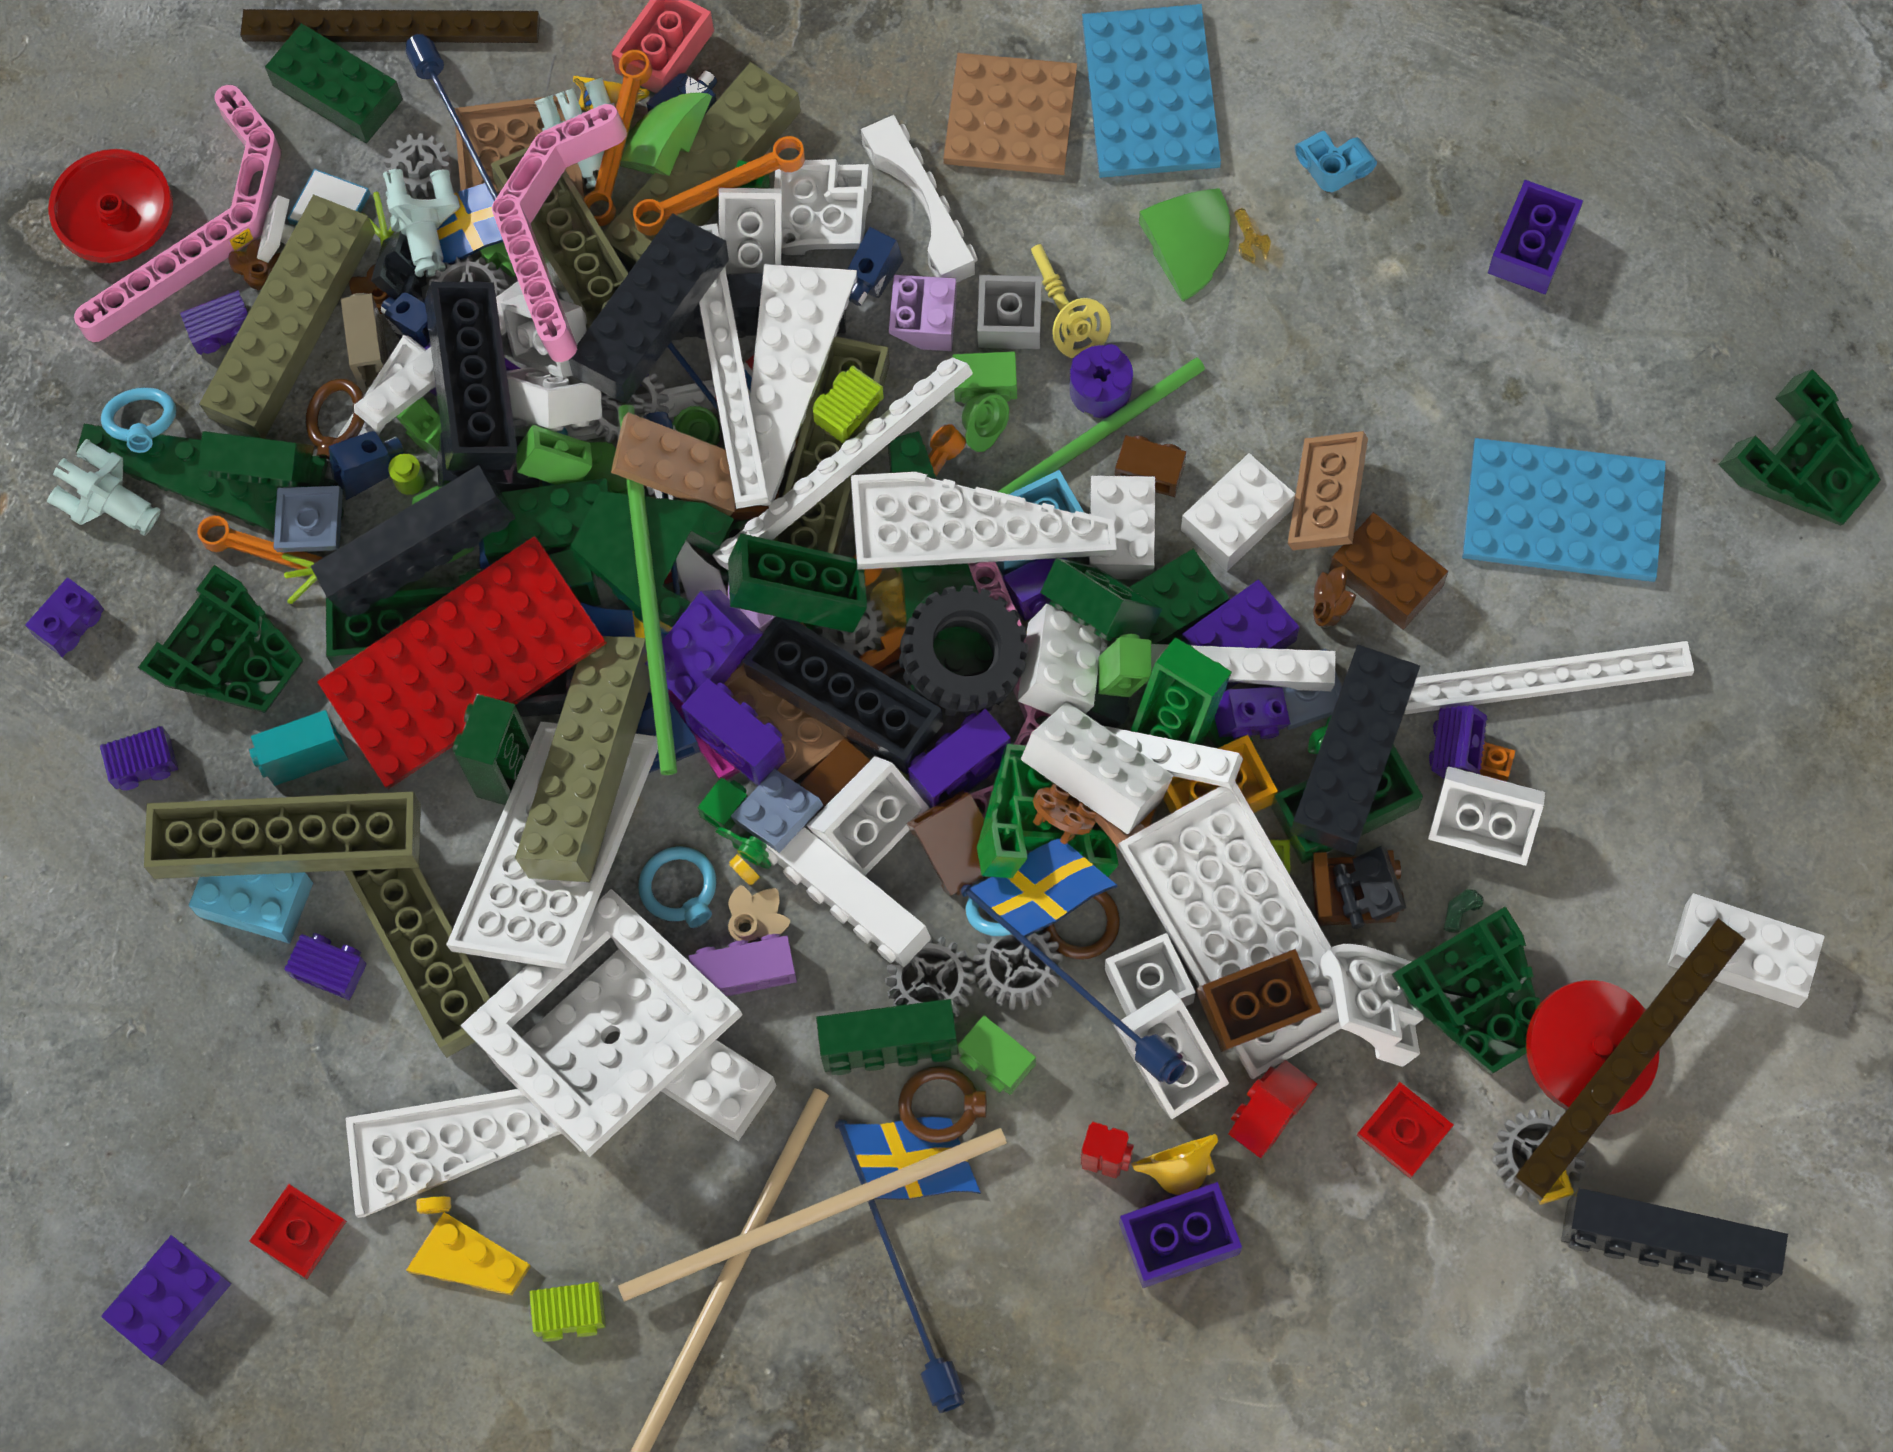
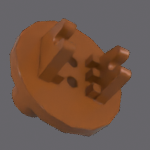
[1033,783,1097,845]

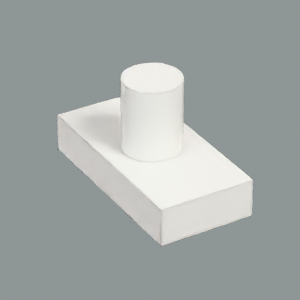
[257,195,295,263]

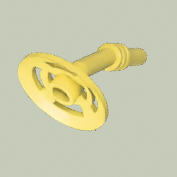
[1031,244,1111,358]

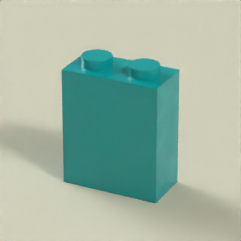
[249,710,349,786]

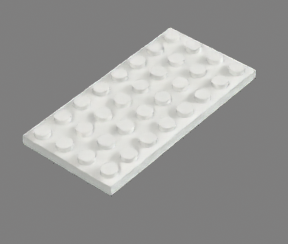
[446,722,658,970]
[1117,782,1341,1079]

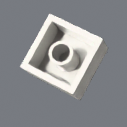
[1105,933,1195,1016]

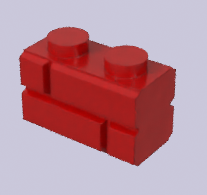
[1080,1122,1134,1179]

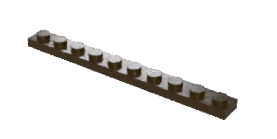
[240,9,540,43]
[1513,918,1746,1201]

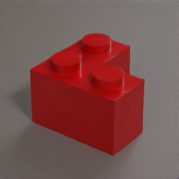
[1228,1060,1318,1159]

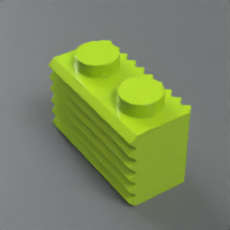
[813,366,884,443]
[529,1282,606,1341]

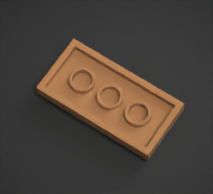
[611,412,736,516]
[1288,431,1368,550]

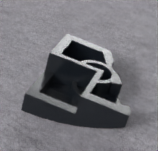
[371,231,427,303]

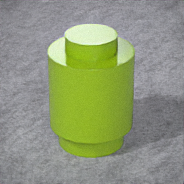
[388,454,425,495]

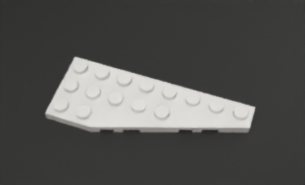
[851,472,1117,569]

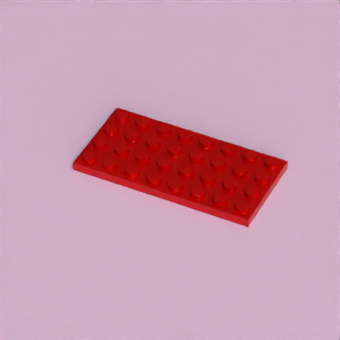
[317,536,607,790]

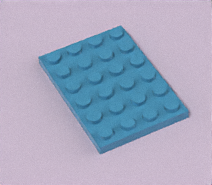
[1082,4,1221,178]
[1462,438,1666,582]

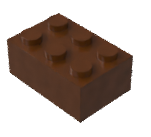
[1329,512,1448,630]
[1196,948,1321,1052]

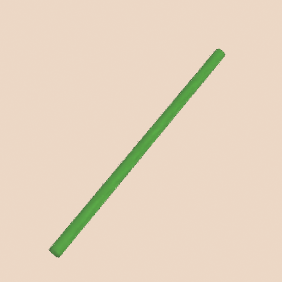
[893,357,1205,576]
[618,405,677,775]

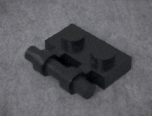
[1333,846,1407,929]

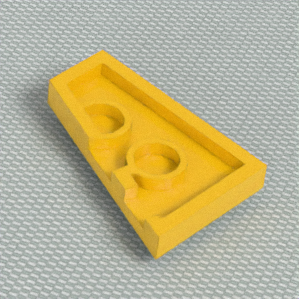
[406,1212,531,1296]

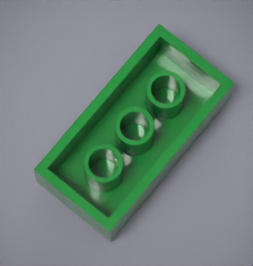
[1131,637,1232,746]

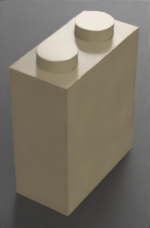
[341,293,388,392]

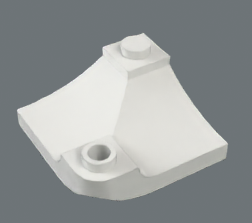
[774,159,873,255]
[1321,944,1424,1067]

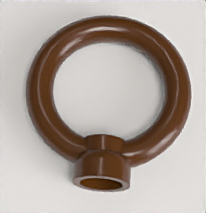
[305,379,365,460]
[1042,891,1120,960]
[898,1066,987,1143]

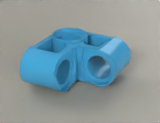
[1295,131,1377,192]

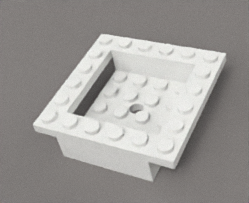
[461,889,743,1157]

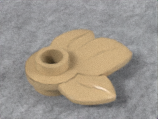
[728,885,791,943]

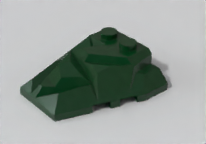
[138,565,303,713]
[1392,906,1540,1074]

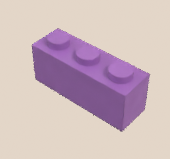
[689,934,797,997]

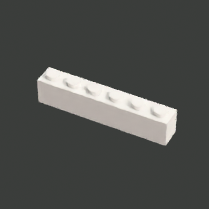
[765,827,931,967]

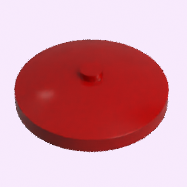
[48,149,173,263]
[1526,980,1660,1115]

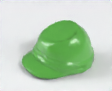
[961,393,1009,452]
[673,406,720,446]

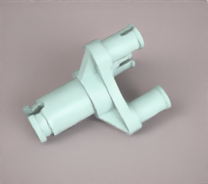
[534,77,616,189]
[383,169,460,277]
[47,439,161,536]

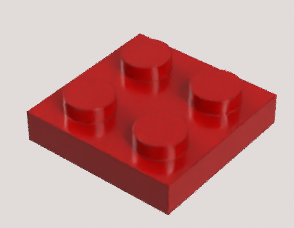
[1356,1082,1454,1179]
[249,1184,347,1279]

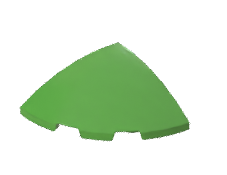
[620,92,712,176]
[1139,188,1230,302]

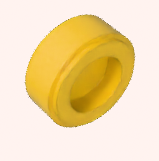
[729,854,760,886]
[416,1196,451,1214]

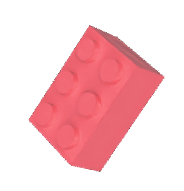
[612,0,714,94]

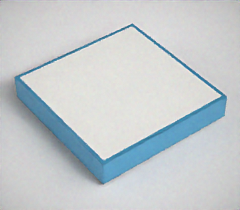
[287,169,371,226]

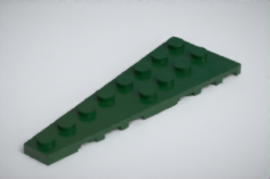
[76,423,328,535]
[888,431,993,691]

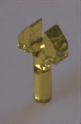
[1234,208,1271,264]

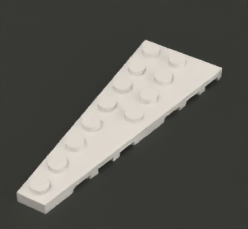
[750,264,857,506]
[346,1089,561,1218]

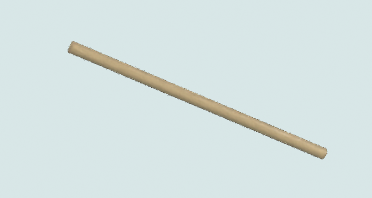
[630,1088,829,1452]
[618,1128,1007,1302]

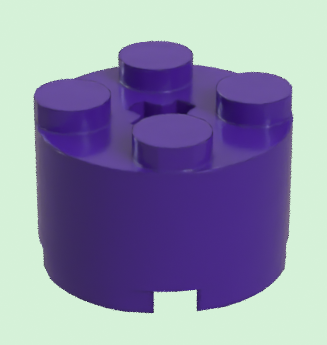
[1070,344,1133,418]

